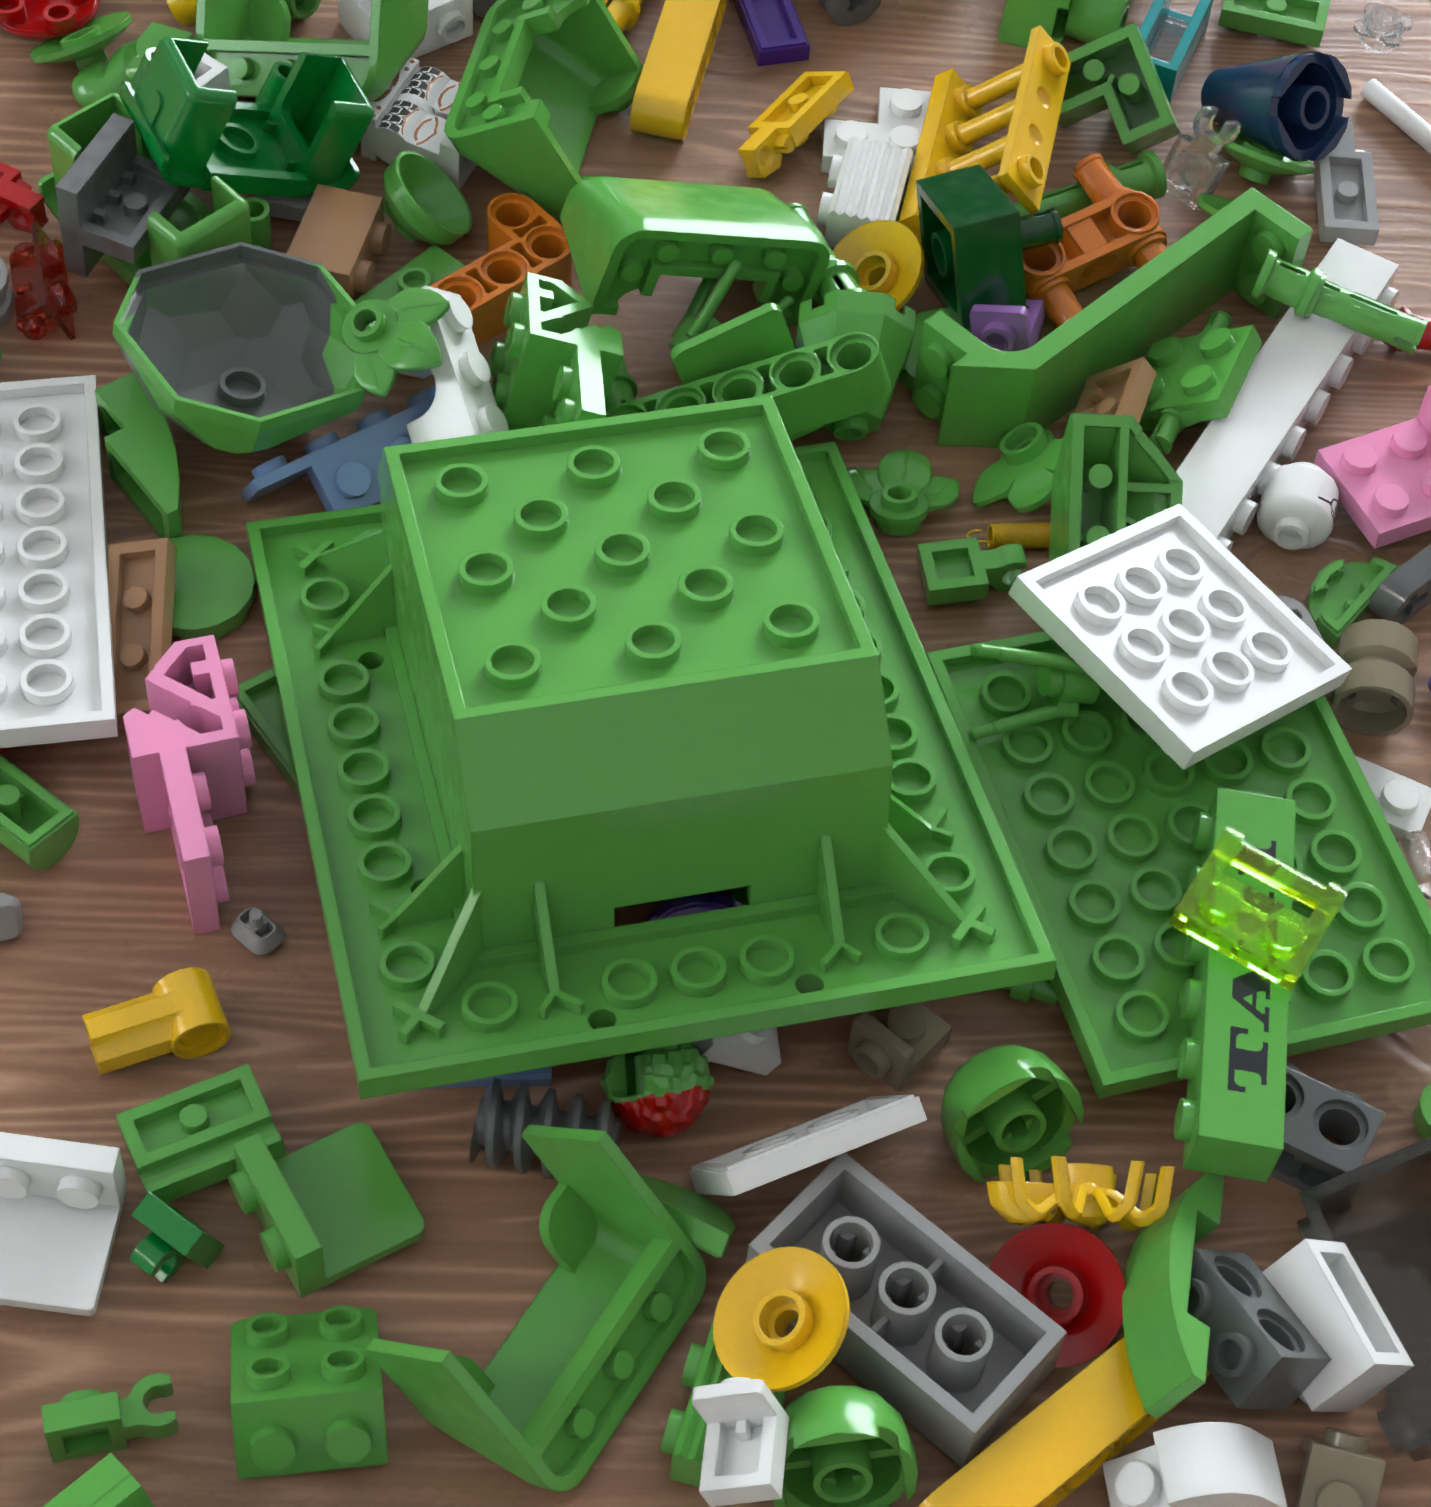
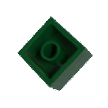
[916,164,1063,329]

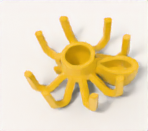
[986,1156,1175,1232]

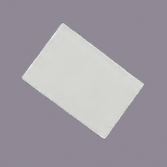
[688,1094,927,1196]

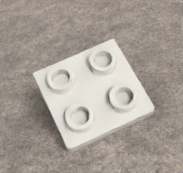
[0,1132,128,1316]

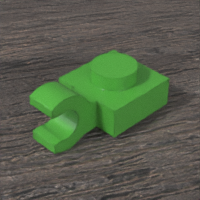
[916,537,1027,606]
[41,1373,179,1463]

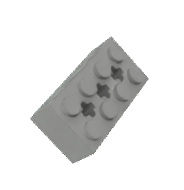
[746,1153,1067,1468]

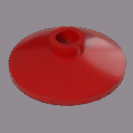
[989,1223,1126,1368]

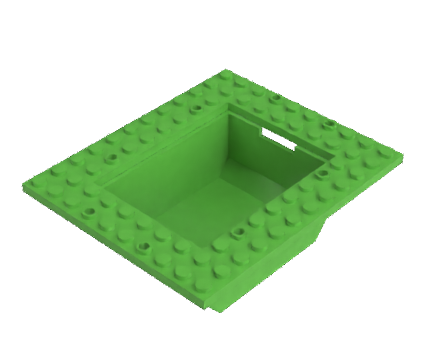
[246,395,1057,1100]

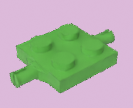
[1139,310,1262,454]

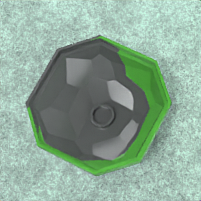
[112,242,374,454]

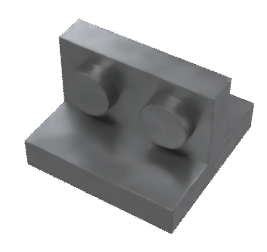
[55,113,190,278]

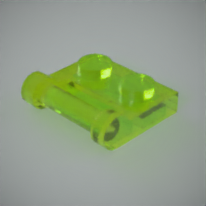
[1169,825,1350,992]

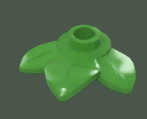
[341,288,450,398]
[973,422,1063,513]
[847,449,960,536]

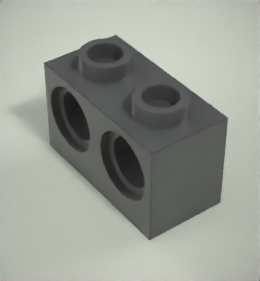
[1270,1062,1385,1209]
[1187,1248,1332,1410]

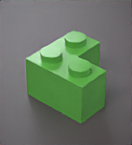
[1058,22,1182,155]

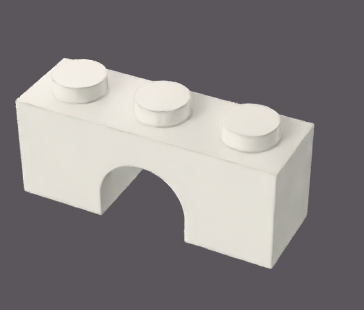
[373,285,509,443]

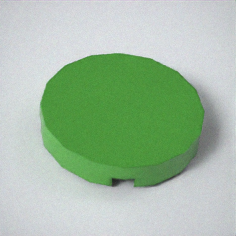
[170,534,257,641]

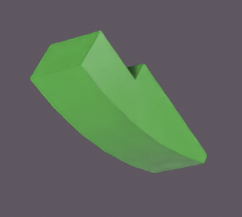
[95,372,184,539]

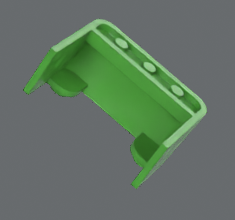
[195,0,429,102]
[365,1124,706,1492]

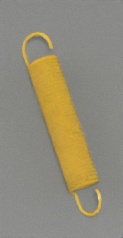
[966,522,1050,549]

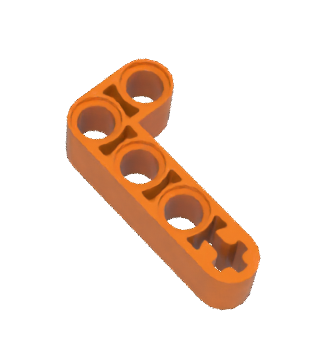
[398,193,574,379]

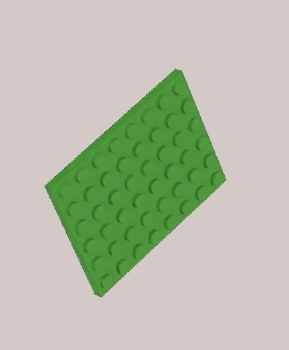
[926,589,1431,1099]

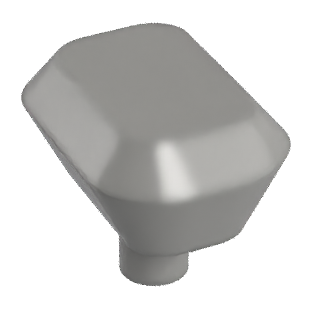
[0,893,24,942]
[231,907,285,955]

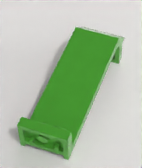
[911,187,1313,448]

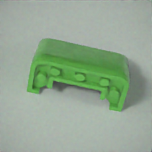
[444,0,643,221]
[560,176,830,325]

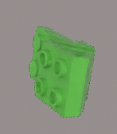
[488,272,623,430]

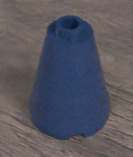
[1201,51,1352,162]

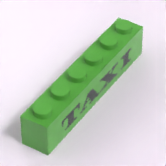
[1174,787,1296,1183]

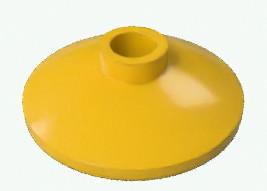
[833,220,925,311]
[713,1246,850,1392]

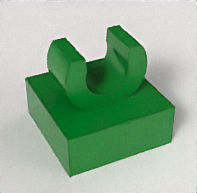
[129,1192,225,1284]

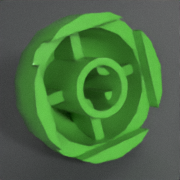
[940,1044,1085,1183]
[772,1386,918,1507]

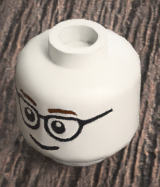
[1257,462,1339,550]

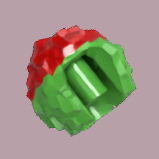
[600,1042,714,1137]

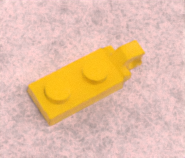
[738,71,854,178]

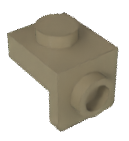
[1294,1427,1386,1507]

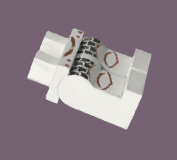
[361,57,476,190]

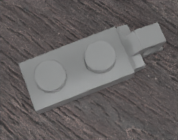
[1313,122,1379,246]

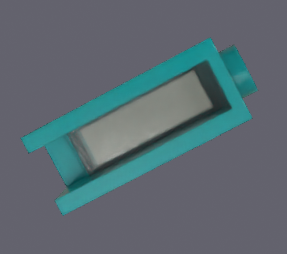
[1139,0,1214,104]

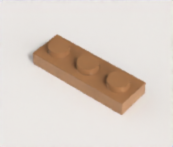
[107,537,177,725]

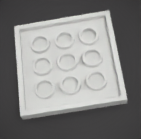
[1008,504,1352,770]

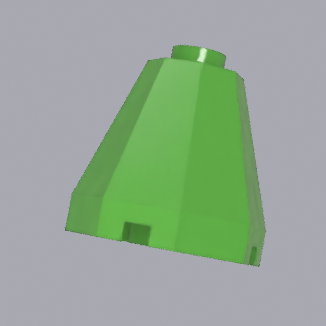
[795,290,916,441]

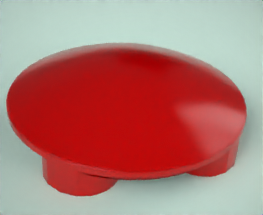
[0,0,100,39]

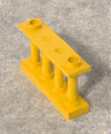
[898,25,1071,245]

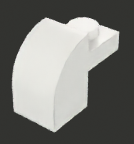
[1102,1422,1287,1507]

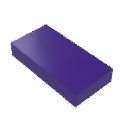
[733,0,810,66]

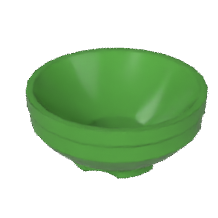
[383,151,472,245]

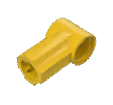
[82,967,231,1075]

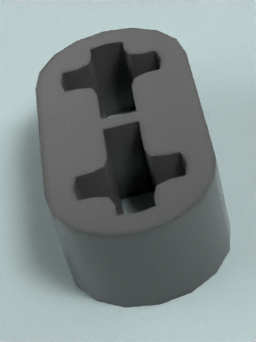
[1369,544,1431,625]

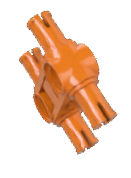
[1006,153,1167,329]

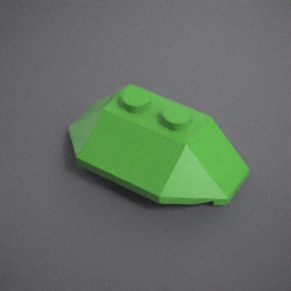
[1049,413,1183,562]

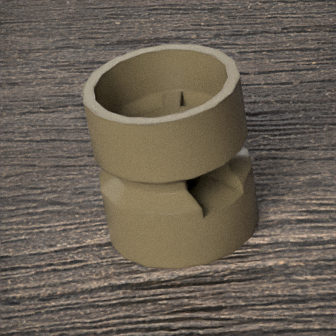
[1331,619,1419,736]

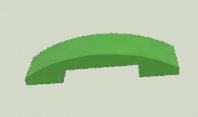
[1122,1173,1224,1419]

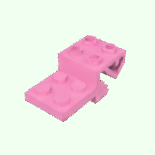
[1313,385,1431,549]
[123,635,256,935]

